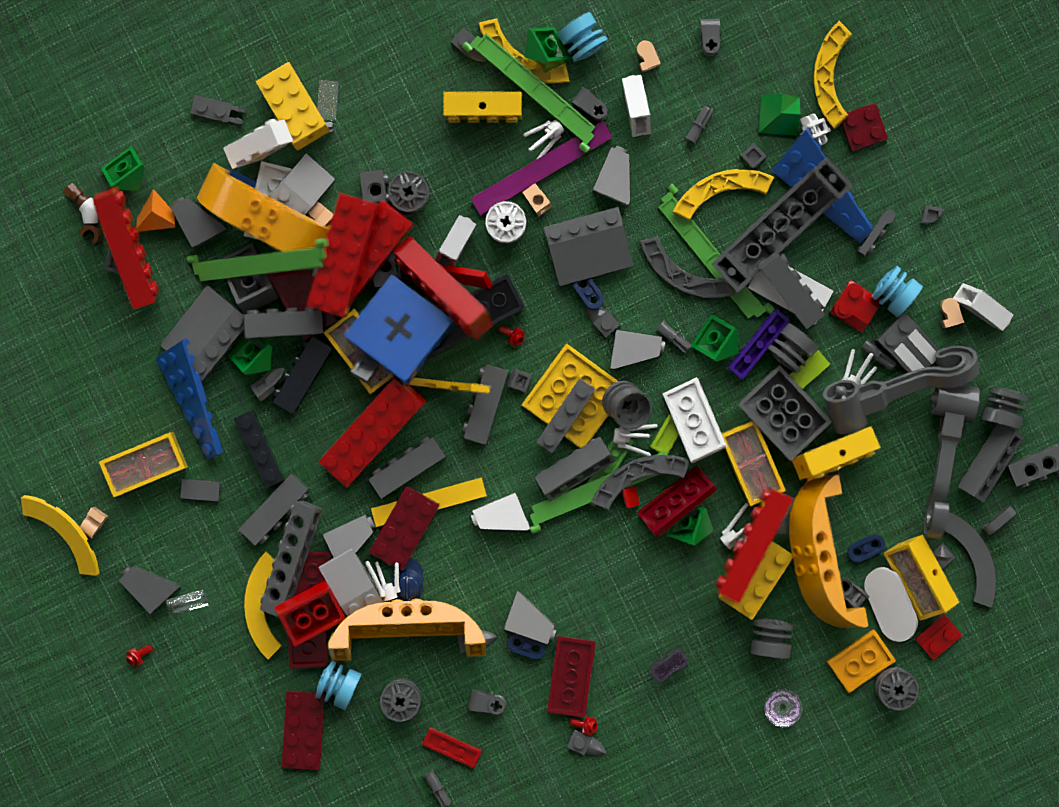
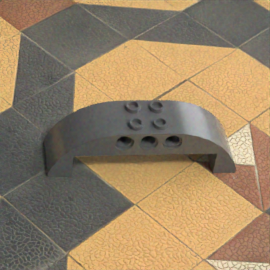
[712,157,853,292]

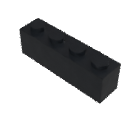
[273,336,334,414]
[234,410,286,488]

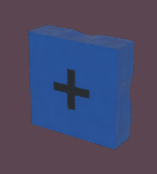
[344,275,454,386]

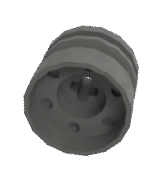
[388,171,430,214]
[767,323,819,374]
[602,381,652,430]
[981,388,1029,430]
[750,618,794,658]
[874,667,919,710]
[380,678,422,722]

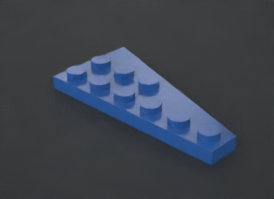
[771,127,873,243]
[155,338,223,460]

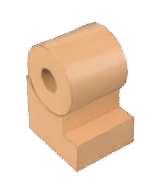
[636,40,660,73]
[523,183,552,216]
[307,201,333,227]
[940,298,964,328]
[80,507,109,539]

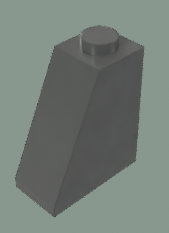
[171,197,228,249]
[119,566,181,614]

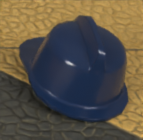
[392,558,423,602]

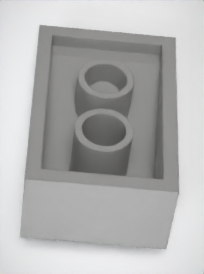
[269,154,335,215]
[319,548,383,617]

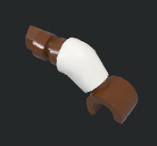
[63,183,104,246]

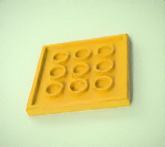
[522,343,618,448]

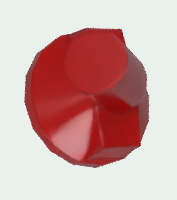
[498,325,525,347]
[126,645,153,667]
[570,717,598,736]

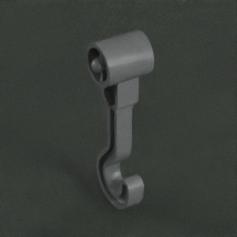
[823,346,980,434]
[923,385,980,541]

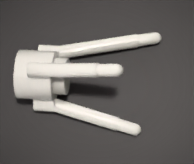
[523,119,564,159]
[842,349,877,386]
[613,424,658,456]
[720,503,750,549]
[366,561,401,601]

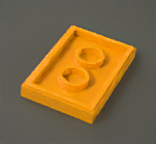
[826,629,896,693]

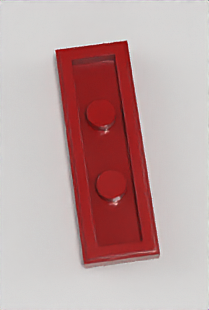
[439,264,492,289]
[422,727,482,768]

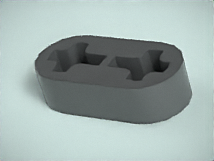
[982,505,1016,536]

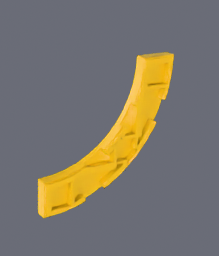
[479,19,570,84]
[814,21,853,129]
[672,169,774,221]
[409,378,490,394]
[21,495,99,576]
[244,551,282,659]

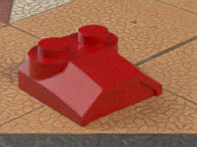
[829,280,881,333]

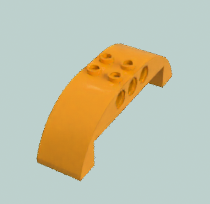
[197,163,330,251]
[789,474,868,628]
[329,599,486,661]

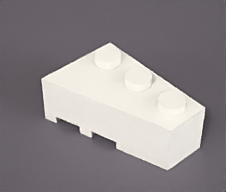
[223,119,293,169]

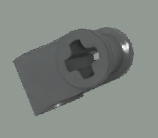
[700,18,720,57]
[571,87,607,122]
[840,578,870,608]
[468,689,506,715]

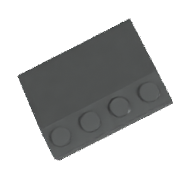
[544,207,634,287]
[160,285,244,381]
[737,365,832,461]

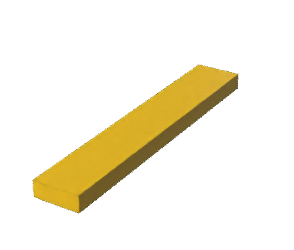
[371,477,487,527]

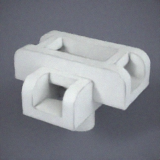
[800,114,831,146]

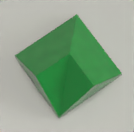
[524,27,572,73]
[758,94,800,136]
[101,146,144,191]
[691,314,738,362]
[227,337,275,375]
[666,505,713,545]

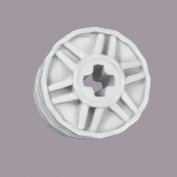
[486,201,526,244]

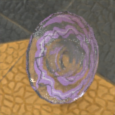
[764,689,803,727]

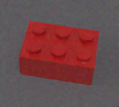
[273,580,346,647]

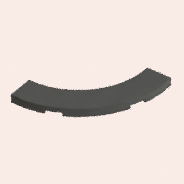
[640,236,733,298]
[591,455,691,510]
[945,512,996,608]

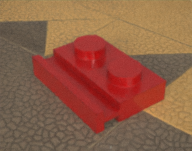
[914,614,963,660]

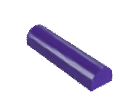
[727,308,791,380]

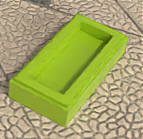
[789,350,830,389]
[650,414,679,455]

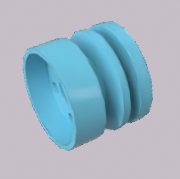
[557,12,608,62]
[871,266,923,317]
[315,661,362,710]

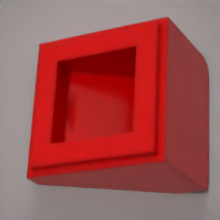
[622,486,640,508]

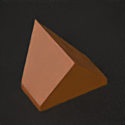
[136,189,176,232]

